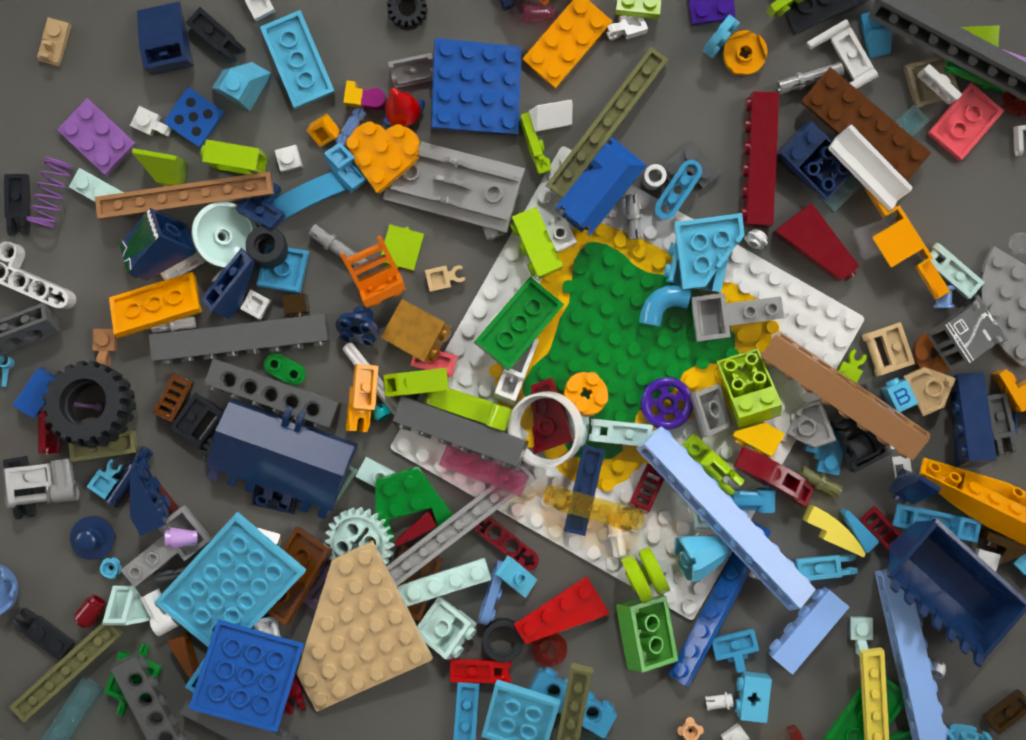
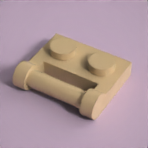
[862,322,915,376]

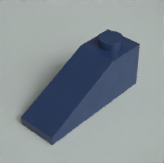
[201,248,255,319]
[888,468,941,505]

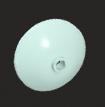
[191,202,257,268]

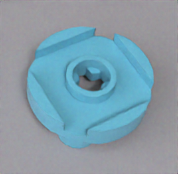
[702,14,740,59]

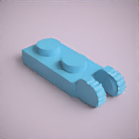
[794,554,858,581]

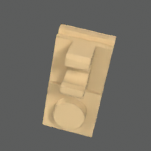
[37,17,72,67]

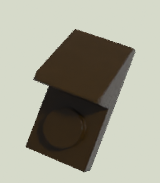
[979,529,1026,564]

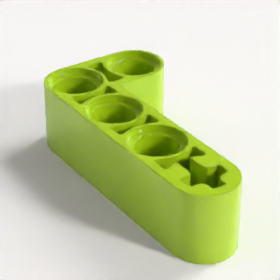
[424,387,512,431]

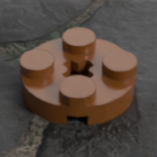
[912,333,949,373]

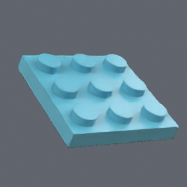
[481,679,561,740]

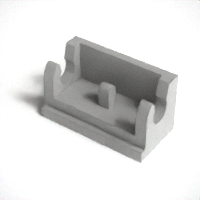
[388,53,433,89]

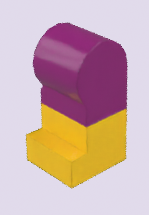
[343,80,387,111]

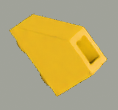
[729,422,785,457]

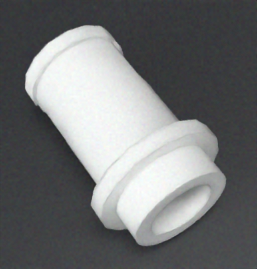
[705,692,734,711]

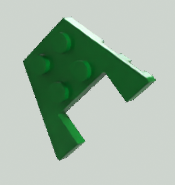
[375,466,454,545]

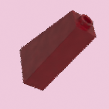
[772,203,860,282]

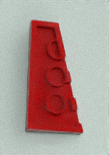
[513,576,610,644]

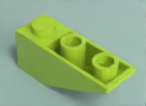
[383,368,449,397]

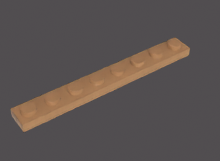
[95,172,274,220]

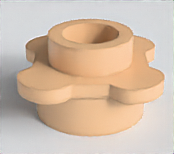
[677,717,704,740]

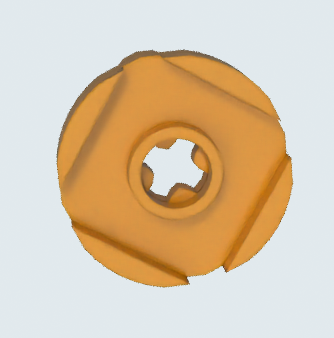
[722,30,768,76]
[563,372,608,417]

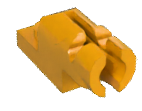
[345,364,379,432]
[991,369,1026,413]

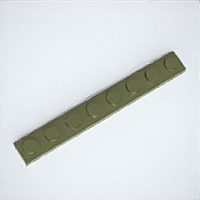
[545,47,669,199]

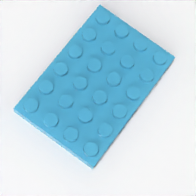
[155,512,306,647]

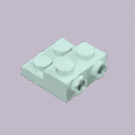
[417,596,477,659]

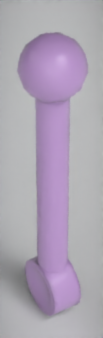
[73,402,103,411]

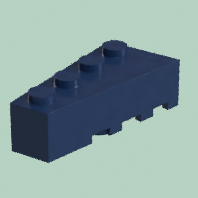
[950,372,997,468]

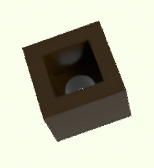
[282,294,310,318]

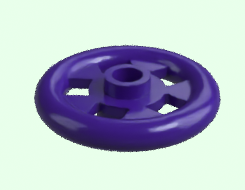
[641,377,693,430]

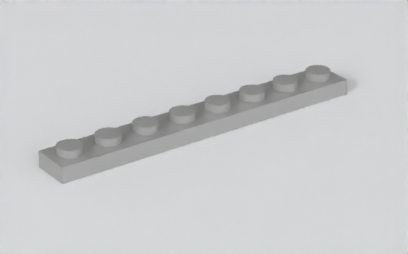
[386,462,536,586]

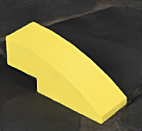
[802,504,866,557]

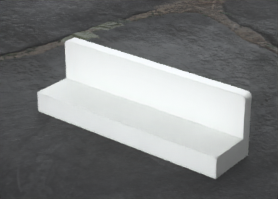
[828,124,913,211]

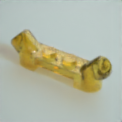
[543,484,644,531]

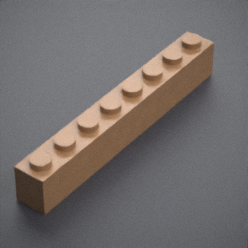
[761,331,930,460]

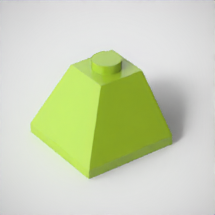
[132,148,189,187]

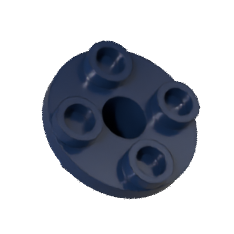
[336,305,380,347]
[70,515,117,560]

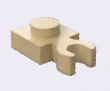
[425,265,465,292]

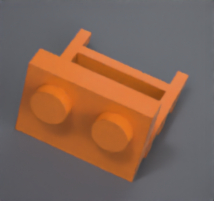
[340,235,406,308]

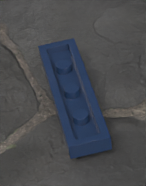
[563,444,605,536]

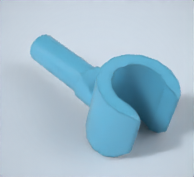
[0,356,15,387]

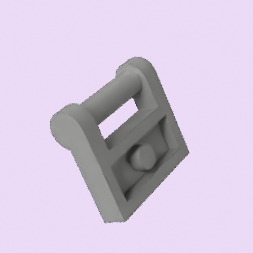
[3,463,54,509]

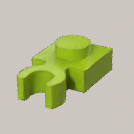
[837,349,867,383]

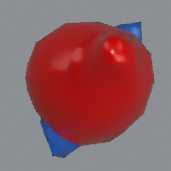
[383,88,425,127]

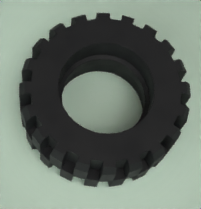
[42,361,136,448]

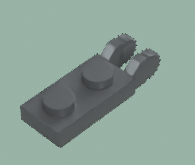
[987,392,1017,456]

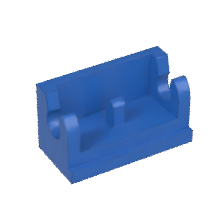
[12,367,56,419]

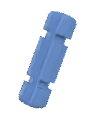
[335,107,366,147]

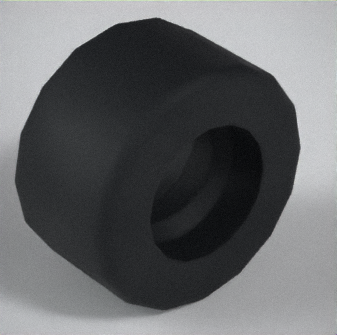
[245,226,288,269]

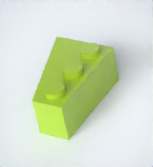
[510,206,563,280]

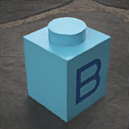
[881,377,918,412]

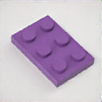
[57,98,137,176]

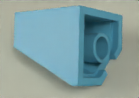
[211,62,272,111]

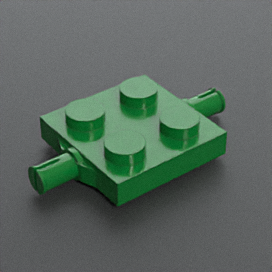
[104,642,163,716]

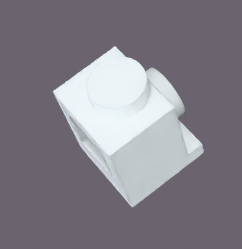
[546,217,577,253]

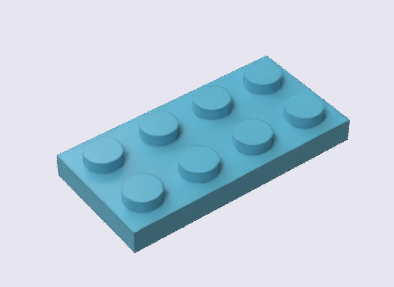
[260,10,335,110]

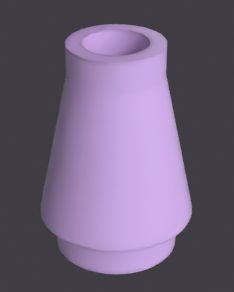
[165,527,198,550]

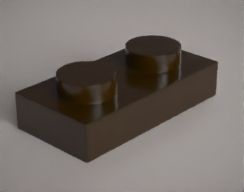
[983,689,1026,735]

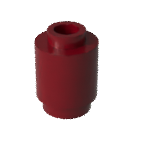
[74,594,107,628]

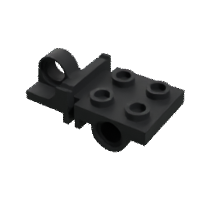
[830,384,890,473]

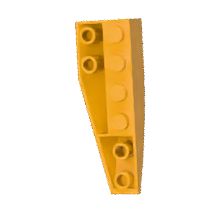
[919,458,1026,546]

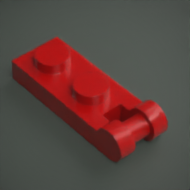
[450,658,512,683]

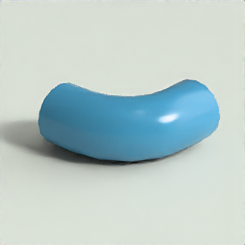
[639,285,691,327]

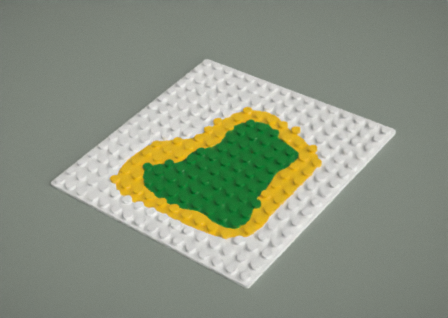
[391,146,864,620]

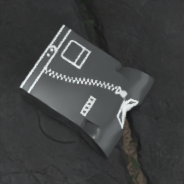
[926,295,1008,371]

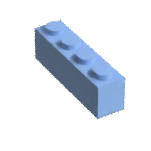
[768,586,849,675]

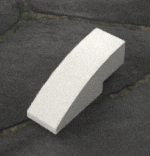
[493,338,539,406]

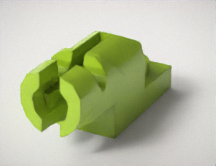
[681,433,744,496]

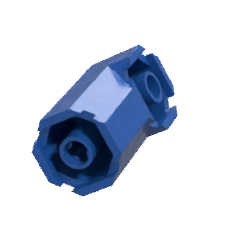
[555,137,647,237]

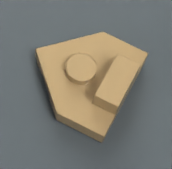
[904,367,956,416]

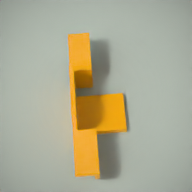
[862,185,950,301]

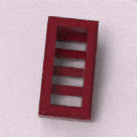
[627,463,664,514]
[859,506,902,552]
[394,510,437,546]

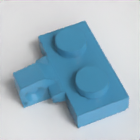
[803,430,843,476]
[712,628,759,673]

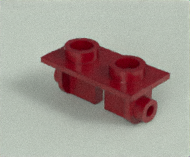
[38,410,61,454]

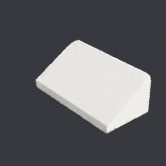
[529,100,573,132]

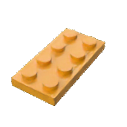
[522,0,613,89]
[109,272,202,338]

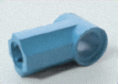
[731,488,776,513]

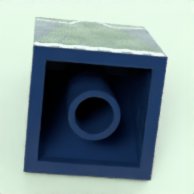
[119,208,196,281]

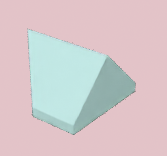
[103,586,151,625]

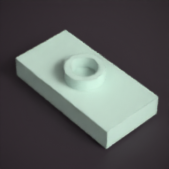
[356,457,396,487]

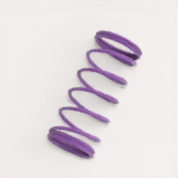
[26,157,73,228]

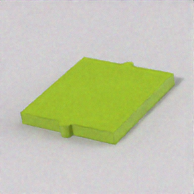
[381,224,424,271]

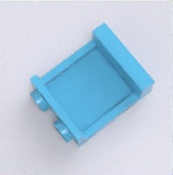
[664,240,729,294]

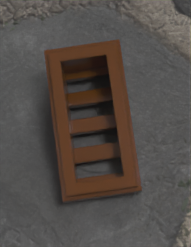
[153,373,194,422]
[167,632,199,679]

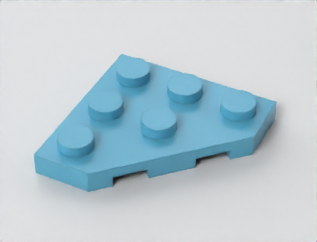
[674,213,745,289]

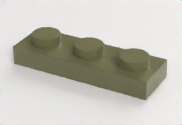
[68,431,139,462]

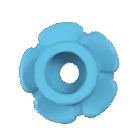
[100,557,122,579]

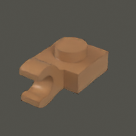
[92,329,117,367]

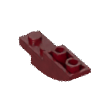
[733,447,814,507]

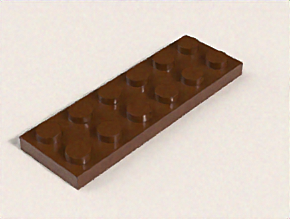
[800,67,931,181]

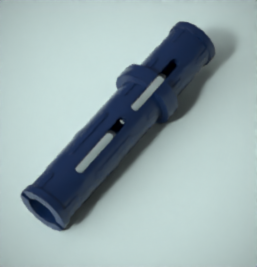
[105,446,154,508]

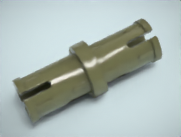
[797,465,843,498]

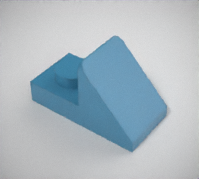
[859,12,892,59]

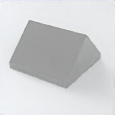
[689,383,734,437]

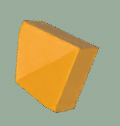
[306,114,340,147]

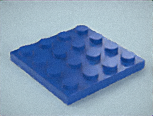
[431,38,521,136]
[188,619,304,733]

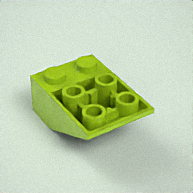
[716,348,782,429]

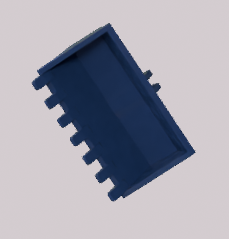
[206,399,358,519]
[887,518,1026,667]

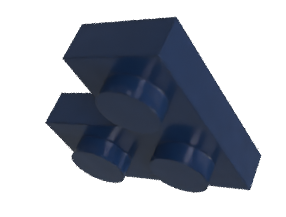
[236,182,286,231]

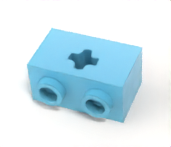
[734,671,772,723]

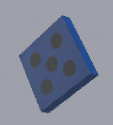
[163,87,226,148]

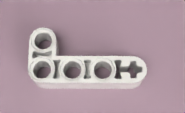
[0,242,76,309]

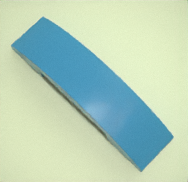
[271,171,348,222]
[893,504,982,543]

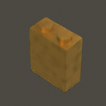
[381,299,452,365]

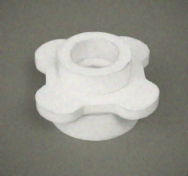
[744,229,768,250]

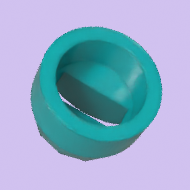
[372,404,391,422]

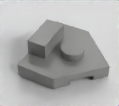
[786,399,836,448]

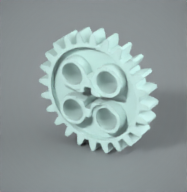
[325,507,395,565]

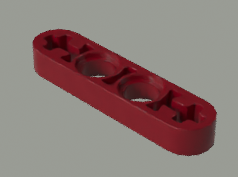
[473,516,539,570]

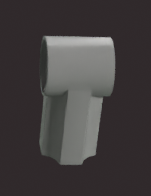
[51,458,80,503]

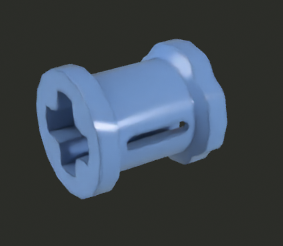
[934,286,955,309]

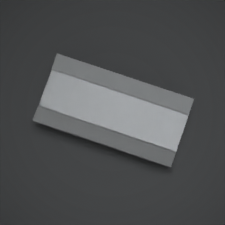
[383,141,526,233]

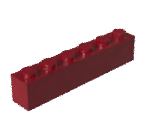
[740,91,780,228]

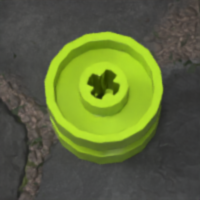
[621,546,671,604]

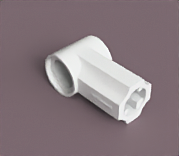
[140,588,180,636]

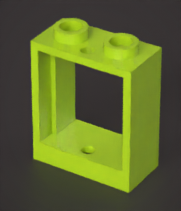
[200,139,268,175]

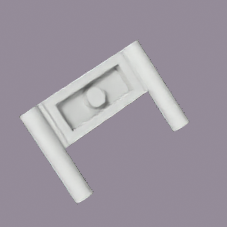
[807,19,878,89]

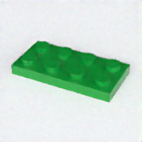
[474,276,564,371]
[822,678,904,740]

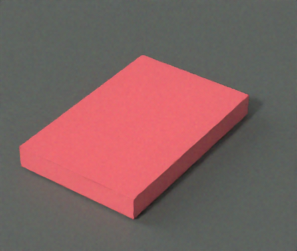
[926,82,1004,162]

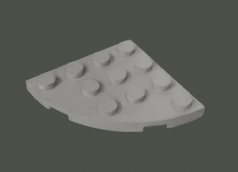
[979,246,1026,367]

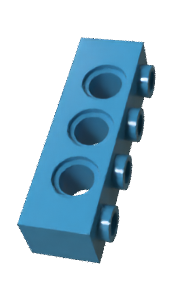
[527,667,617,738]

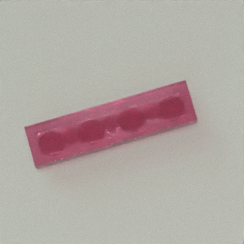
[439,446,529,497]

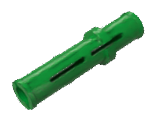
[944,60,1006,94]

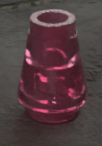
[521,1,554,24]

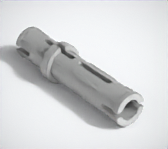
[776,62,844,95]
[308,224,370,267]

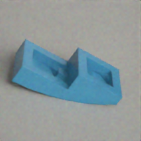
[323,142,367,193]

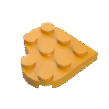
[346,122,421,194]

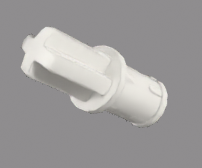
[151,316,196,333]
[605,512,627,557]

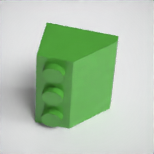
[616,596,678,673]

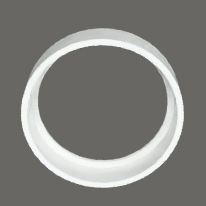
[508,391,584,468]

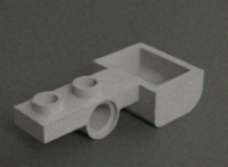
[690,293,784,342]
[121,505,212,587]

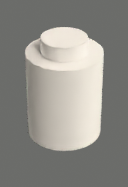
[642,164,667,190]

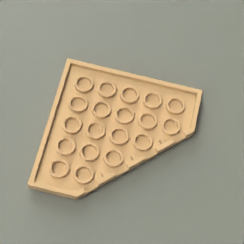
[296,540,433,712]

